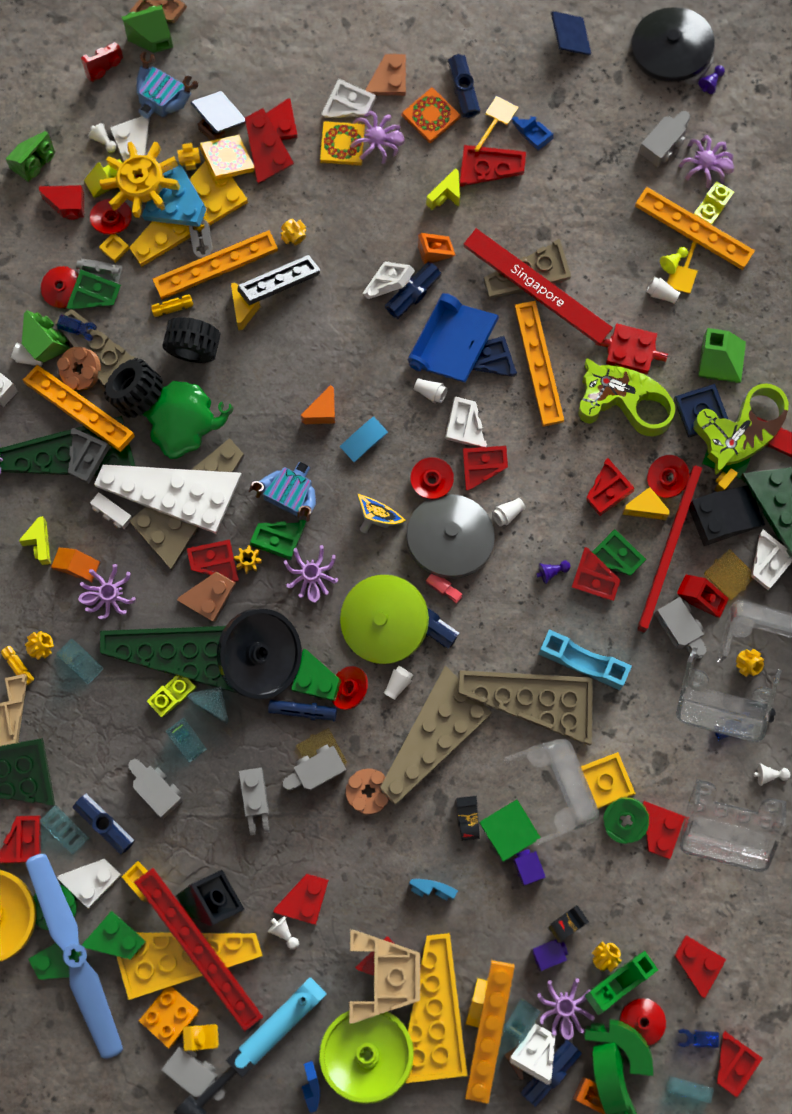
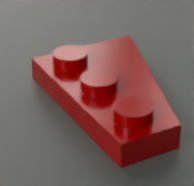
[245,108,294,184]
[459,145,526,187]

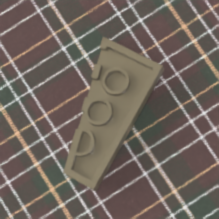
[483,238,571,300]
[54,309,135,387]

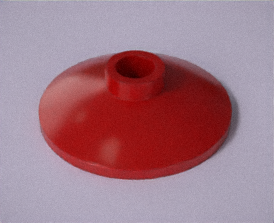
[90,198,132,235]
[41,266,79,308]
[647,455,689,498]
[410,457,454,499]
[332,666,368,710]
[620,999,666,1046]

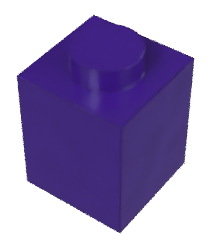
[513,849,546,886]
[531,939,569,971]

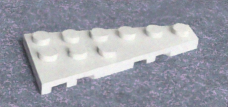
[94,465,242,534]

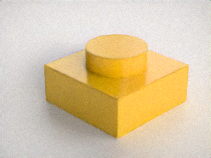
[99,234,129,263]
[714,468,738,492]

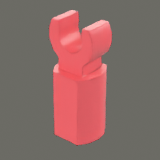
[426,574,462,604]

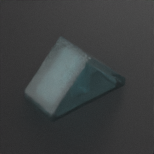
[56,638,103,685]
[188,687,229,725]
[165,718,207,763]
[503,998,540,1042]

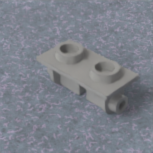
[76,258,123,284]

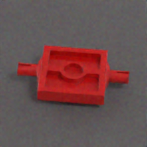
[595,323,668,374]

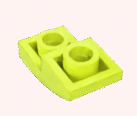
[694,181,734,225]
[147,676,197,717]

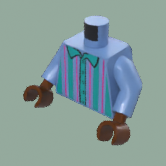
[136,51,198,119]
[248,462,316,522]

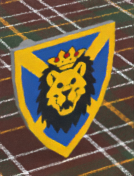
[357,494,406,533]

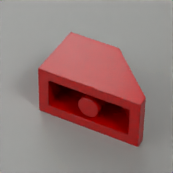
[39,185,85,220]
[677,574,729,618]

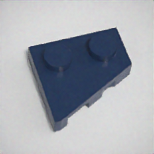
[472,336,517,377]

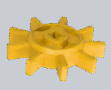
[99,141,180,218]

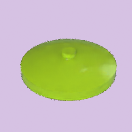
[340,575,429,664]
[320,1011,414,1104]

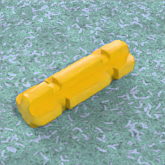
[151,294,193,317]
[1,646,34,686]

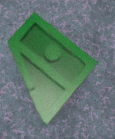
[81,911,147,960]

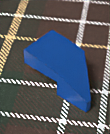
[512,117,554,151]
[301,1061,320,1113]

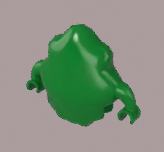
[142,380,233,459]

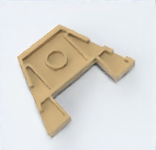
[0,674,27,746]
[349,930,420,1023]

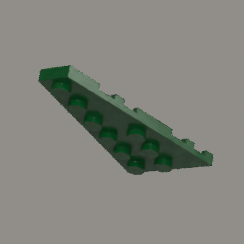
[0,416,136,476]
[740,467,792,558]
[100,626,236,693]
[0,738,55,806]

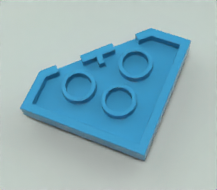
[142,164,207,227]

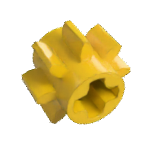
[177,143,201,171]
[280,219,307,245]
[234,545,262,574]
[25,631,54,660]
[736,649,764,677]
[592,942,622,972]

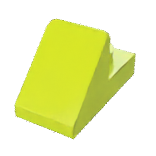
[84,159,122,199]
[426,168,460,210]
[19,516,51,565]

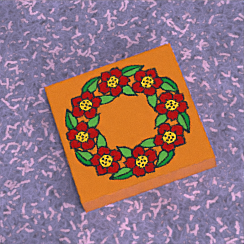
[402,87,460,144]

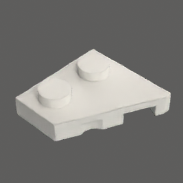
[321,79,376,118]
[110,116,150,161]
[362,262,415,299]
[445,396,487,448]
[751,530,792,590]
[57,859,121,909]
[510,1024,555,1085]

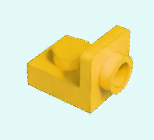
[183,1024,219,1051]

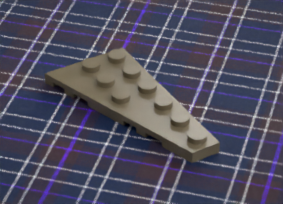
[129,438,244,571]
[379,665,492,805]
[458,670,593,746]

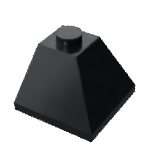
[176,870,245,926]

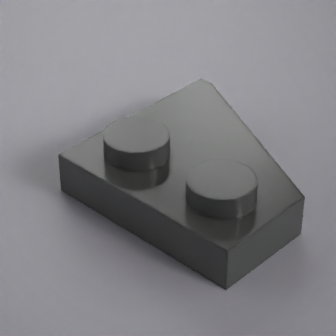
[68,428,110,484]

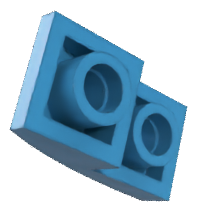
[340,417,388,462]
[409,879,458,901]

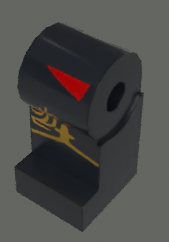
[455,796,480,841]
[547,905,589,943]

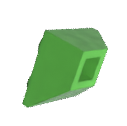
[122,5,173,53]
[6,131,55,182]
[22,310,70,363]
[698,328,746,383]

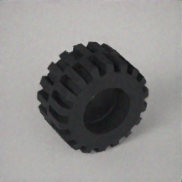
[162,317,221,363]
[104,358,163,418]

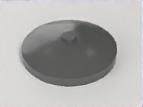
[406,494,495,579]

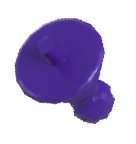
[698,65,725,94]
[536,560,571,584]

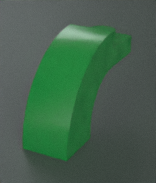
[584,951,658,1015]
[585,1019,654,1076]
[593,1042,637,1114]

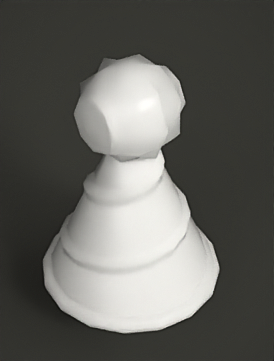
[88,123,116,153]
[754,764,790,786]
[268,917,299,950]

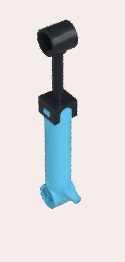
[173,977,327,1114]

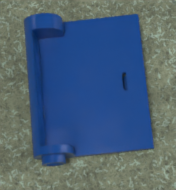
[407,293,499,382]

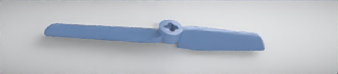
[26,854,123,1059]

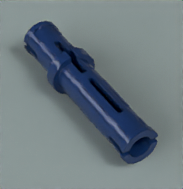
[268,699,337,722]

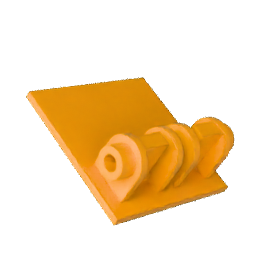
[139,986,199,1048]

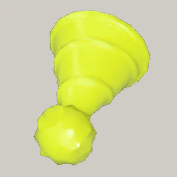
[660,247,688,274]

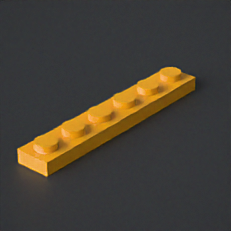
[635,187,755,270]
[152,230,278,300]
[514,301,564,427]
[23,365,135,452]
[465,960,515,1103]

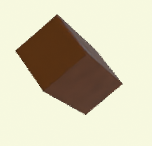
[198,119,226,141]

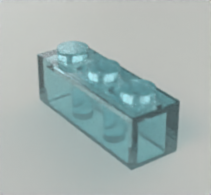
[666,1076,714,1103]

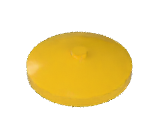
[0,870,36,962]

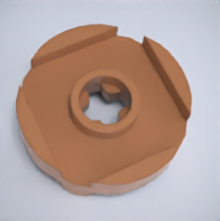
[57,347,101,390]
[346,769,389,815]

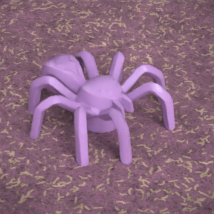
[350,111,404,164]
[679,135,734,189]
[284,545,338,603]
[78,564,136,620]
[538,978,595,1040]

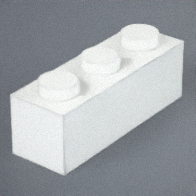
[90,492,132,530]

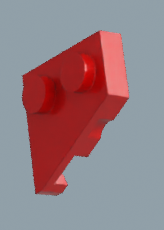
[266,98,298,141]
[187,539,239,582]
[572,547,621,601]
[642,801,685,860]
[0,816,41,863]

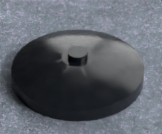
[632,7,715,82]
[217,608,302,699]

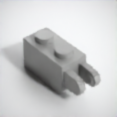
[638,110,691,167]
[654,597,707,659]
[282,744,347,791]
[128,759,183,819]
[239,767,270,835]
[161,1046,226,1101]

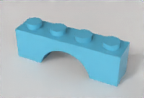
[538,629,632,690]

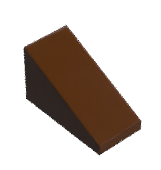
[504,1045,524,1080]

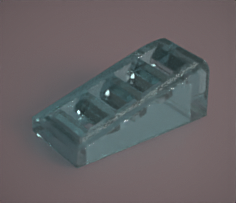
[39,805,89,855]

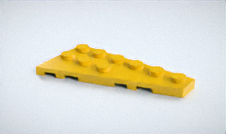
[129,161,248,267]
[116,932,263,1000]
[406,933,467,1083]

